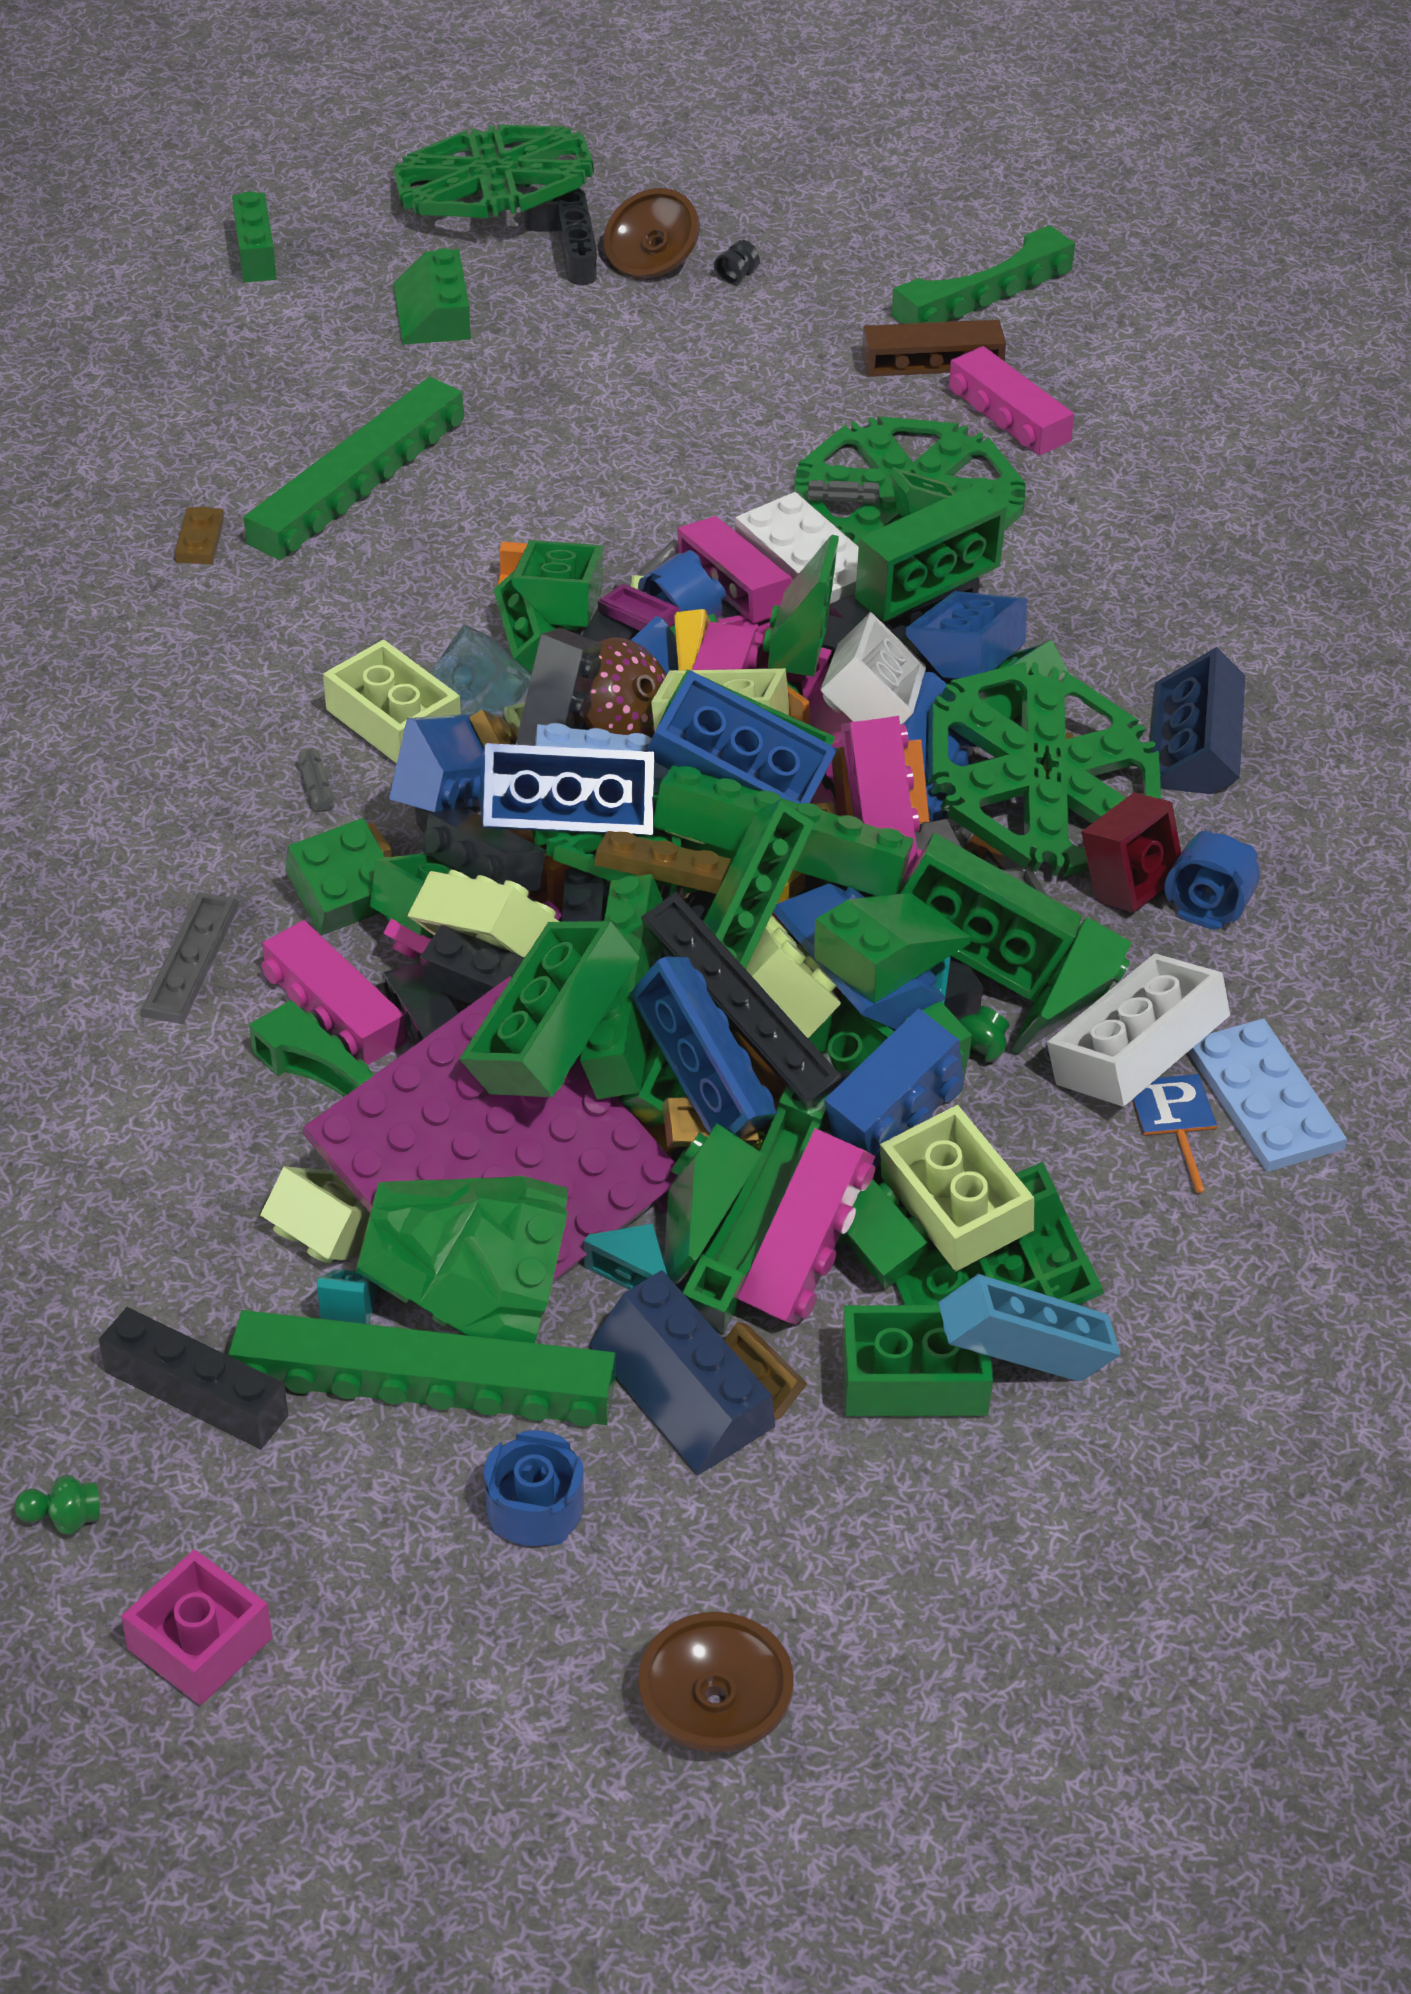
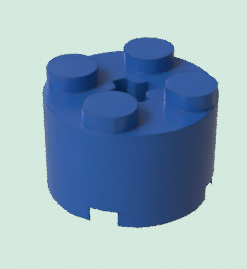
[638,550,726,627]
[1165,831,1260,930]
[484,1430,584,1546]

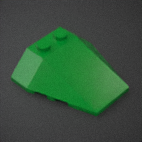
[896,1161,1105,1305]

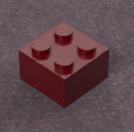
[1081,792,1182,912]

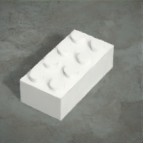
[735,492,858,603]
[821,612,926,724]
[1047,953,1230,1107]

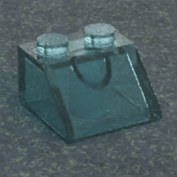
[430,624,532,716]

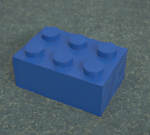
[824,1008,964,1169]

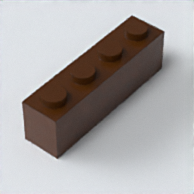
[862,319,1006,377]

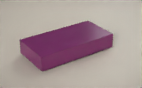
[597,583,680,631]

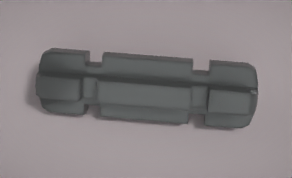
[808,480,880,503]
[298,748,334,812]

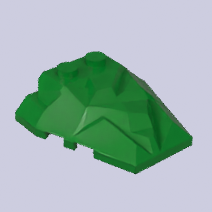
[356,1176,568,1343]

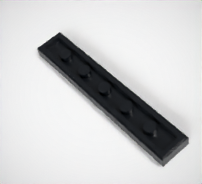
[641,892,843,1110]

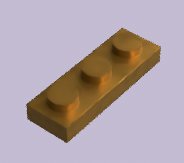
[595,830,731,894]

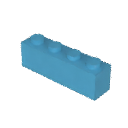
[938,1274,1121,1381]

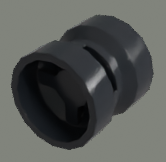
[714,240,760,285]

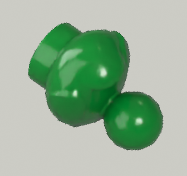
[959,1006,1010,1062]
[14,1475,100,1536]

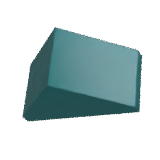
[584,1223,667,1290]
[317,1268,379,1324]

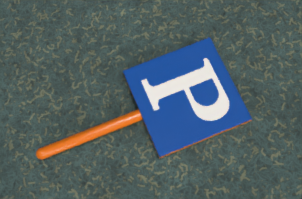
[1132,1074,1217,1193]

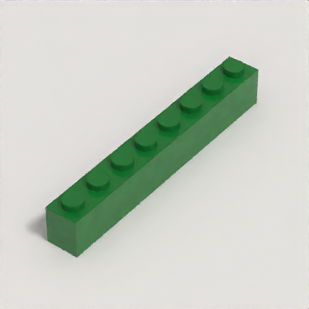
[243,376,464,560]
[618,800,815,1127]
[228,1310,616,1426]

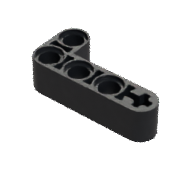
[524,188,597,285]
[382,963,458,1046]

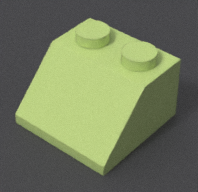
[260,1167,370,1263]

